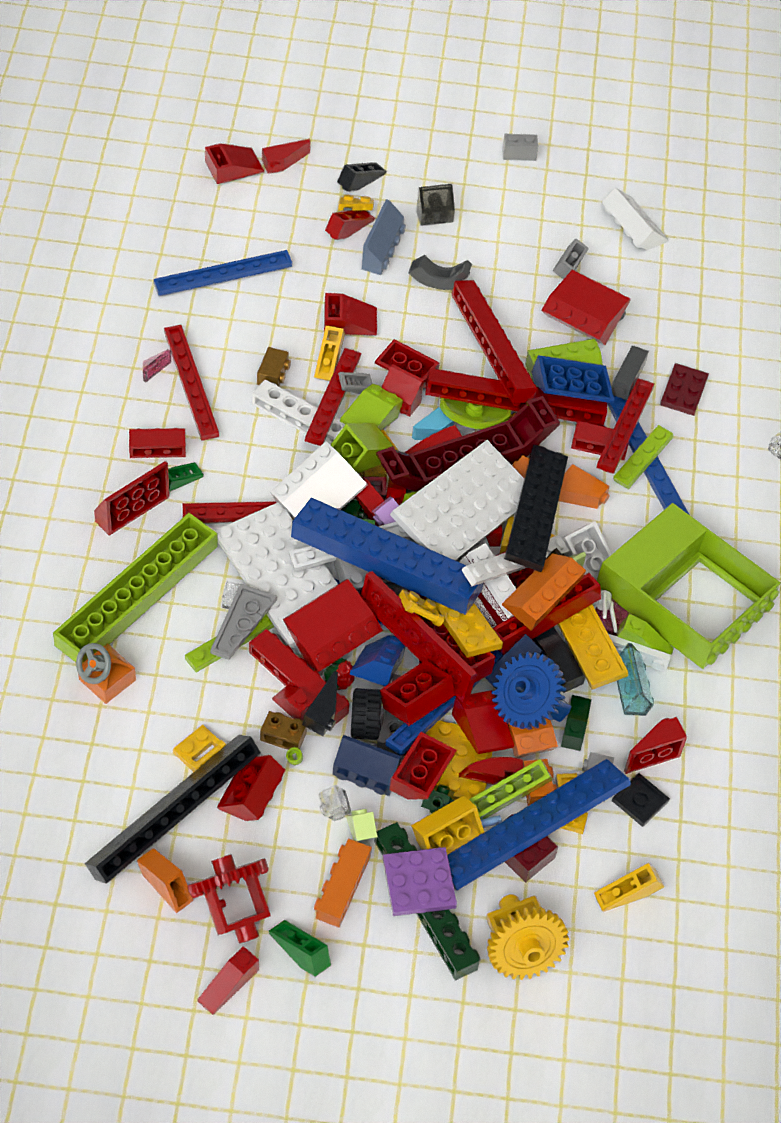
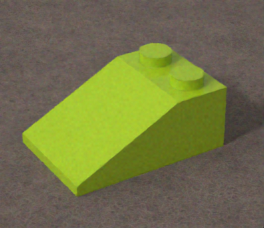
[340,383,403,431]

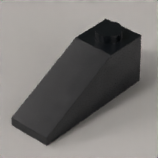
[337,162,387,192]
[302,671,338,736]

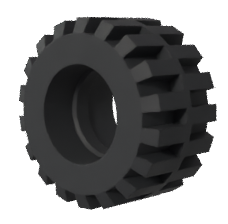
[350,688,382,740]

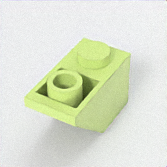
[346,809,377,841]

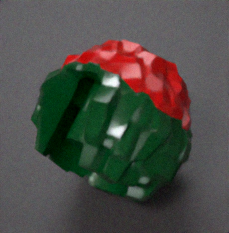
[324,658,355,690]

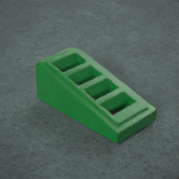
[168,462,204,491]

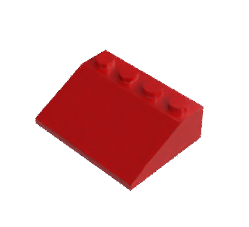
[541,270,631,345]
[94,461,169,536]
[283,579,383,672]

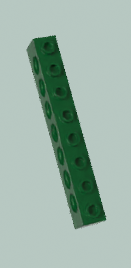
[374,822,480,981]

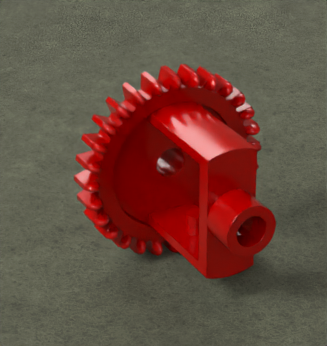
[187,854,271,944]

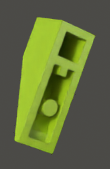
[616,613,674,655]

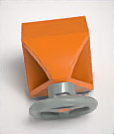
[76,643,136,704]

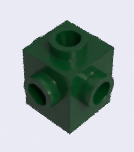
[421,784,456,813]

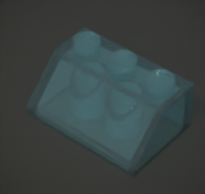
[617,643,654,716]

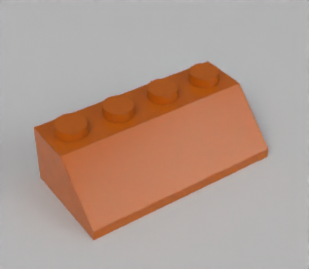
[502,554,586,631]

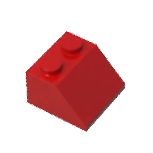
[382,364,424,417]

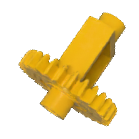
[487,894,569,980]

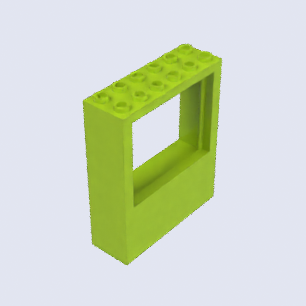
[597,503,781,669]

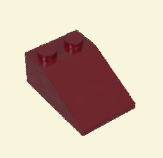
[505,814,558,883]

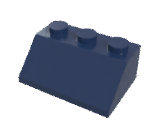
[332,735,401,796]

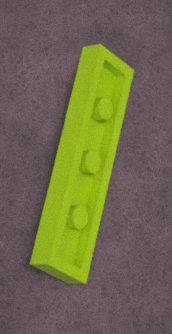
[613,425,674,490]

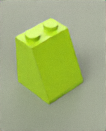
[331,423,393,473]

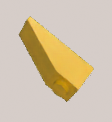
[314,326,345,381]
[594,863,664,912]

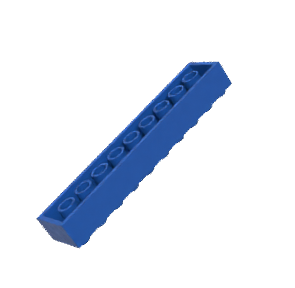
[291,497,484,615]

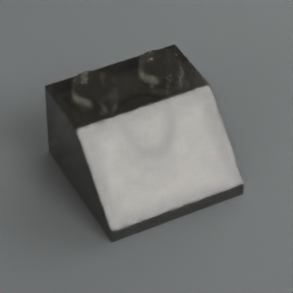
[416,184,455,226]

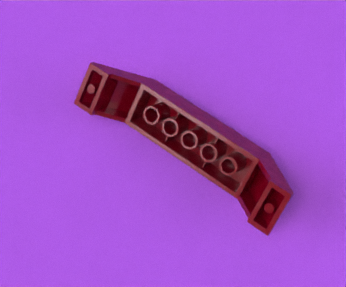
[376,396,560,492]

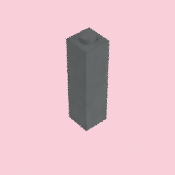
[612,345,649,400]

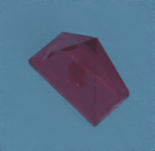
[143,349,171,383]

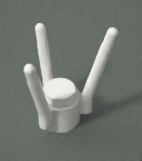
[592,590,618,633]

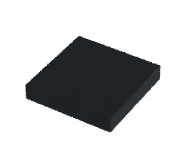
[612,773,670,827]

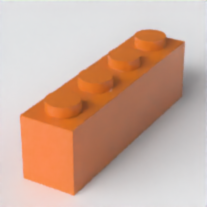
[314,838,372,928]

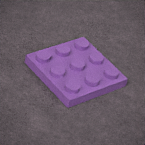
[382,847,457,916]

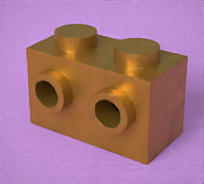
[257,347,291,387]
[260,711,307,750]

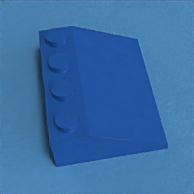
[532,355,614,403]

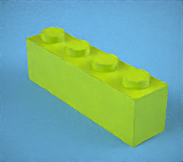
[469,759,553,820]

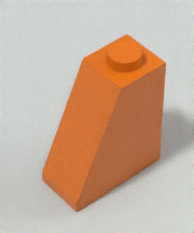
[559,464,610,509]
[137,848,194,913]

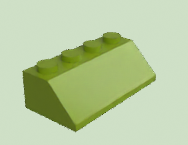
[526,339,603,387]

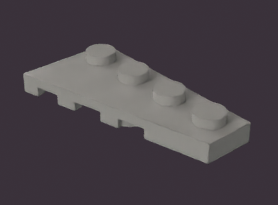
[210,584,277,660]

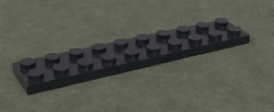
[504,444,568,572]

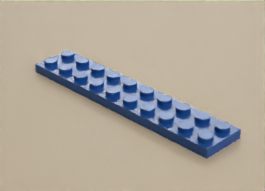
[447,759,631,890]

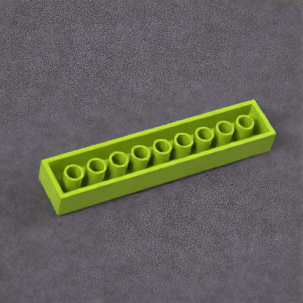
[53,513,218,663]

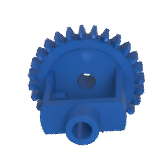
[492,652,572,730]

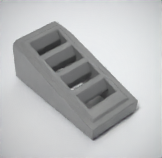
[338,372,372,394]

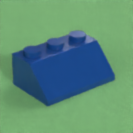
[350,635,406,686]

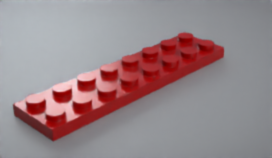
[361,571,477,703]

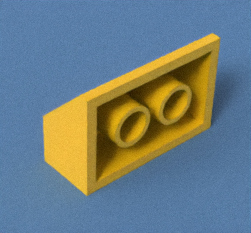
[411,795,484,855]

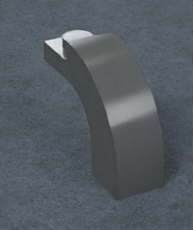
[408,255,472,290]

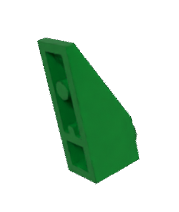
[269,920,331,977]

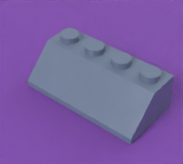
[361,199,406,275]

